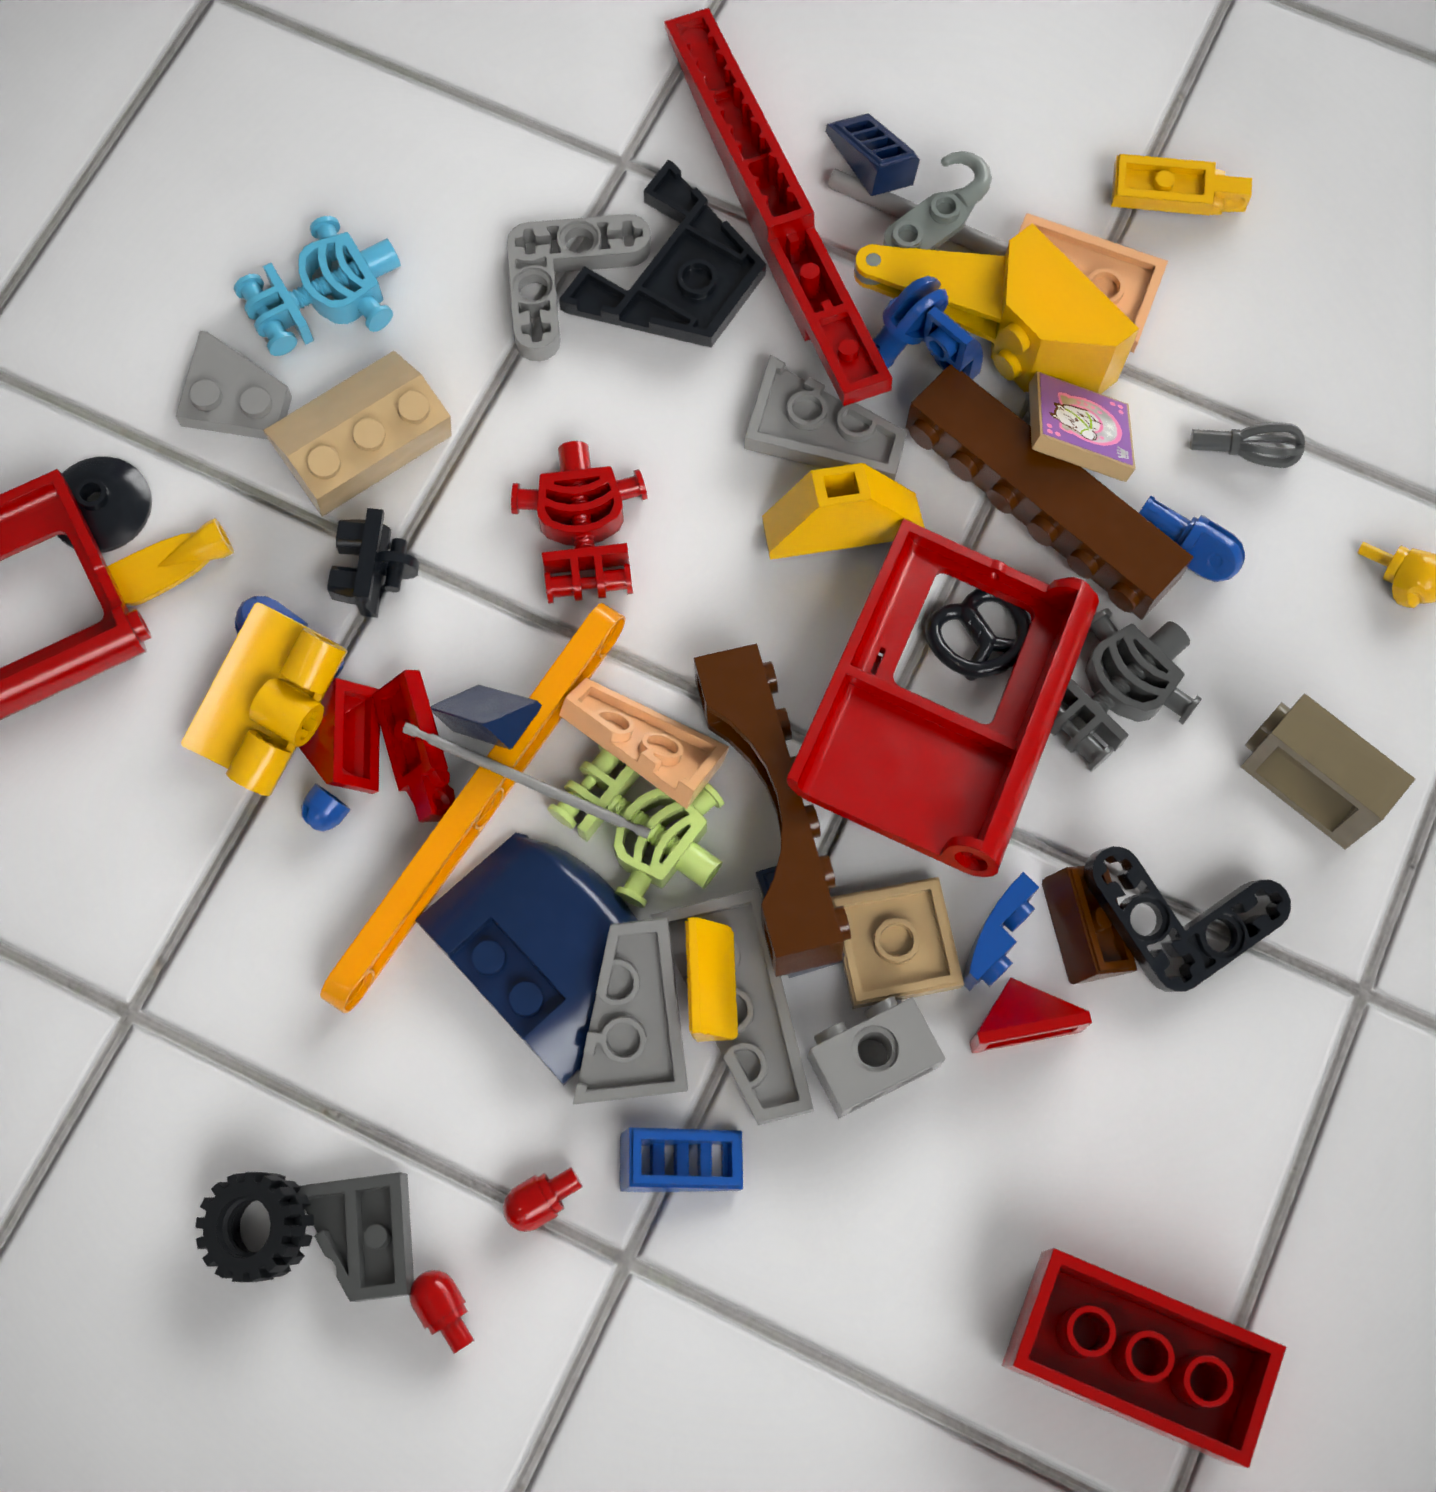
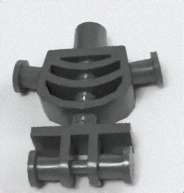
[1050,608,1202,772]

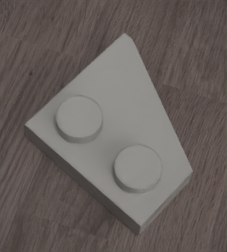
[176,331,292,439]

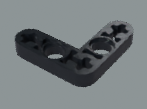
[1084,847,1291,992]

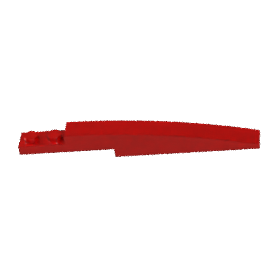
[664,8,892,406]

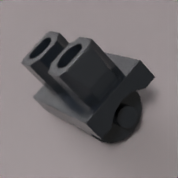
[327,508,420,618]

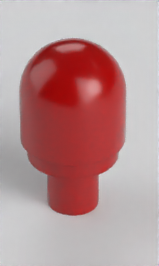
[503,1167,583,1232]
[409,1270,474,1354]

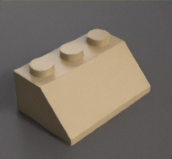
[263,351,452,517]

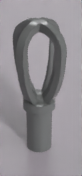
[1190,423,1305,468]

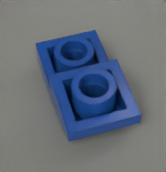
[923,306,983,380]
[963,872,1039,991]

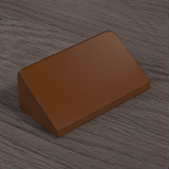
[1042,864,1138,984]

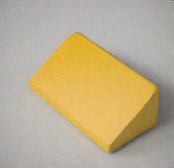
[685,917,738,1042]

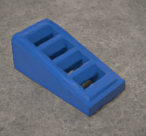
[620,1127,743,1192]

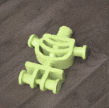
[547,745,724,908]

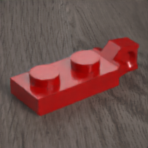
[372,669,455,823]

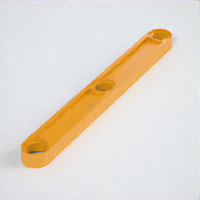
[320,603,626,1013]

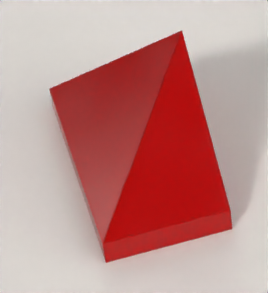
[299,678,380,794]
[969,978,1092,1053]

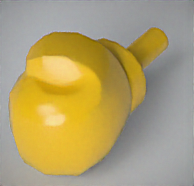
[1357,542,1436,608]

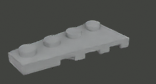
[650,888,814,1125]

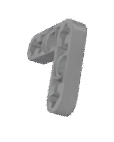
[507,214,651,361]

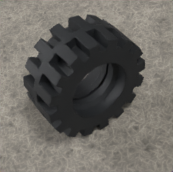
[195,1172,314,1282]

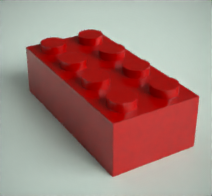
[1001,1248,1286,1468]

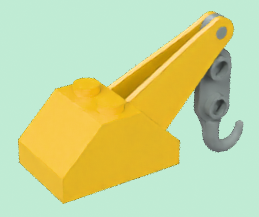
[854,151,1139,394]

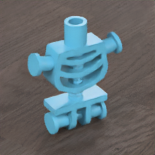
[234,216,401,356]

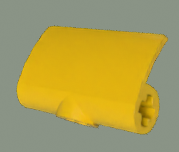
[181,603,348,796]

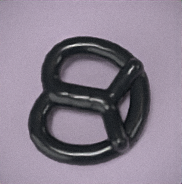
[925,589,1031,681]

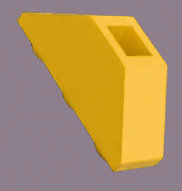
[762,463,925,560]

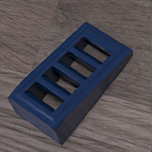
[825,113,920,197]

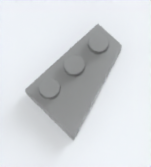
[744,355,907,481]
[573,917,688,1104]

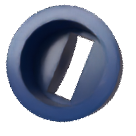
[301,783,351,832]

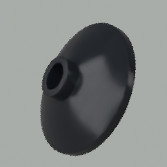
[57,456,152,553]

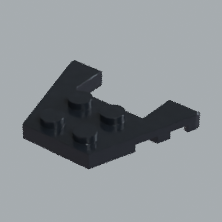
[559,160,766,348]

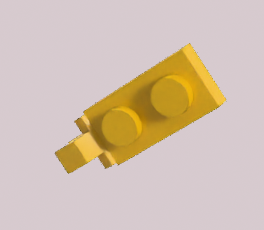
[1111,154,1252,216]

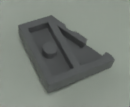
[297,1172,414,1302]

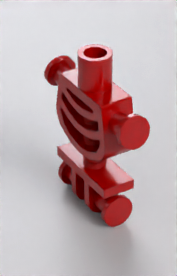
[511,441,648,604]

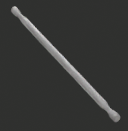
[402,722,651,839]

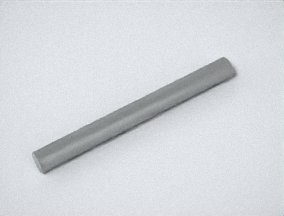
[828,169,1008,256]

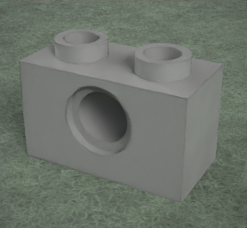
[807,996,946,1118]

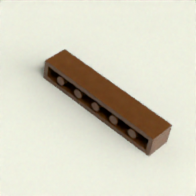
[905,364,1194,620]

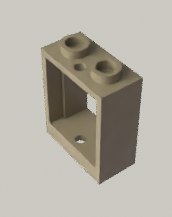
[1241,693,1415,850]

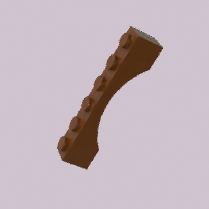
[694,643,851,977]

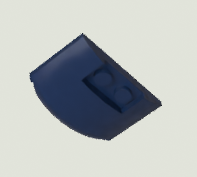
[415,832,638,1086]

